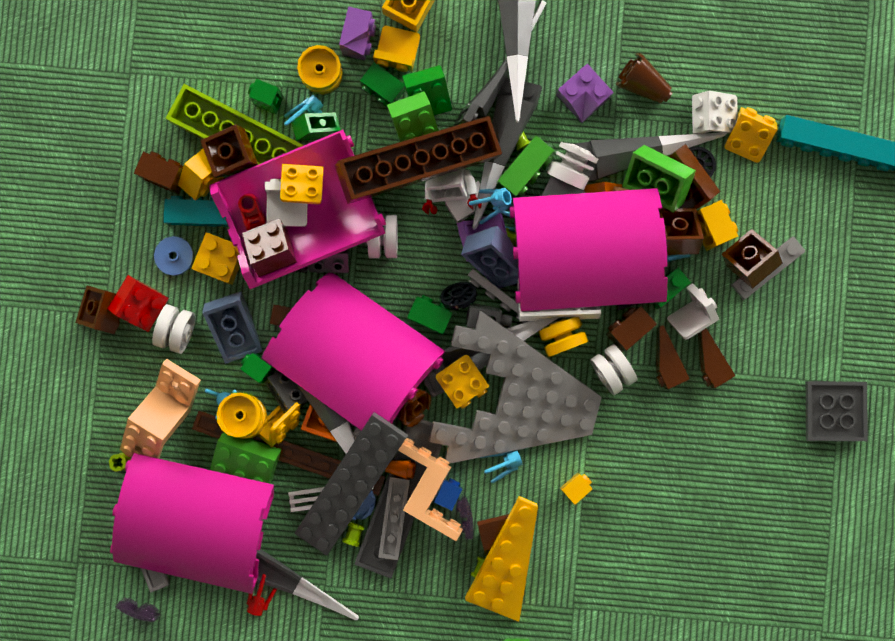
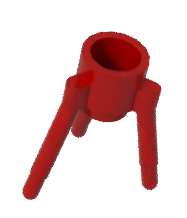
[246,574,277,616]

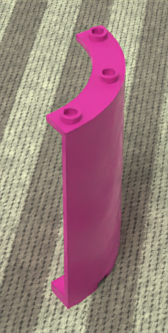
[209,130,386,289]
[509,188,668,311]
[261,273,445,431]
[110,453,274,594]

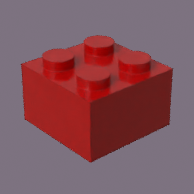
[107,275,169,332]

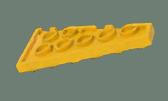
[465,496,538,622]

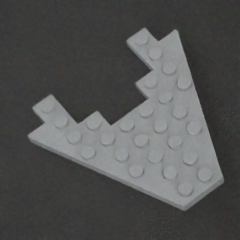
[429,311,602,464]

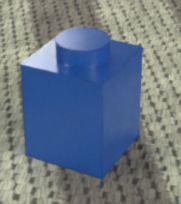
[434,478,462,511]

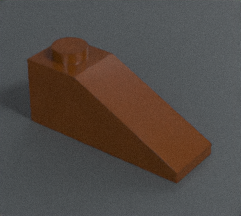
[656,325,690,389]
[697,328,736,388]

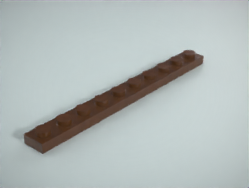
[192,410,386,496]

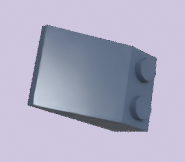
[461,226,518,289]
[202,291,262,364]

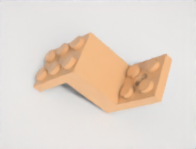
[120,359,201,459]
[398,438,463,541]

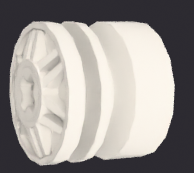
[547,142,598,190]

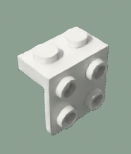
[692,91,738,134]
[265,179,308,227]
[667,284,720,340]

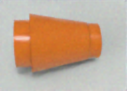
[385,460,416,480]

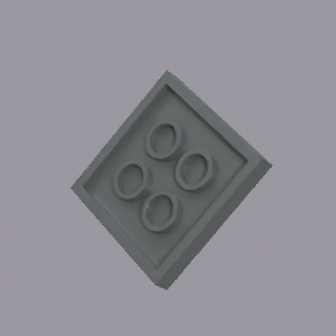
[805,381,868,441]

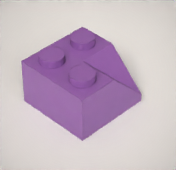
[339,6,376,61]
[556,64,614,123]

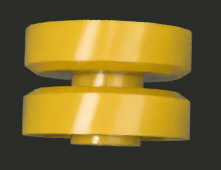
[297,45,343,95]
[538,317,589,357]
[217,393,267,439]

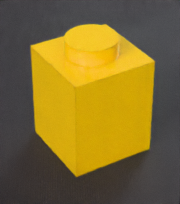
[560,473,592,505]

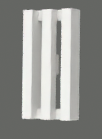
[288,487,324,512]

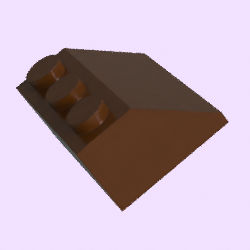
[668,144,721,209]

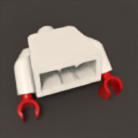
[422,169,482,215]

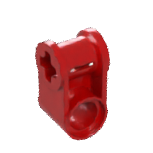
[238,193,267,231]

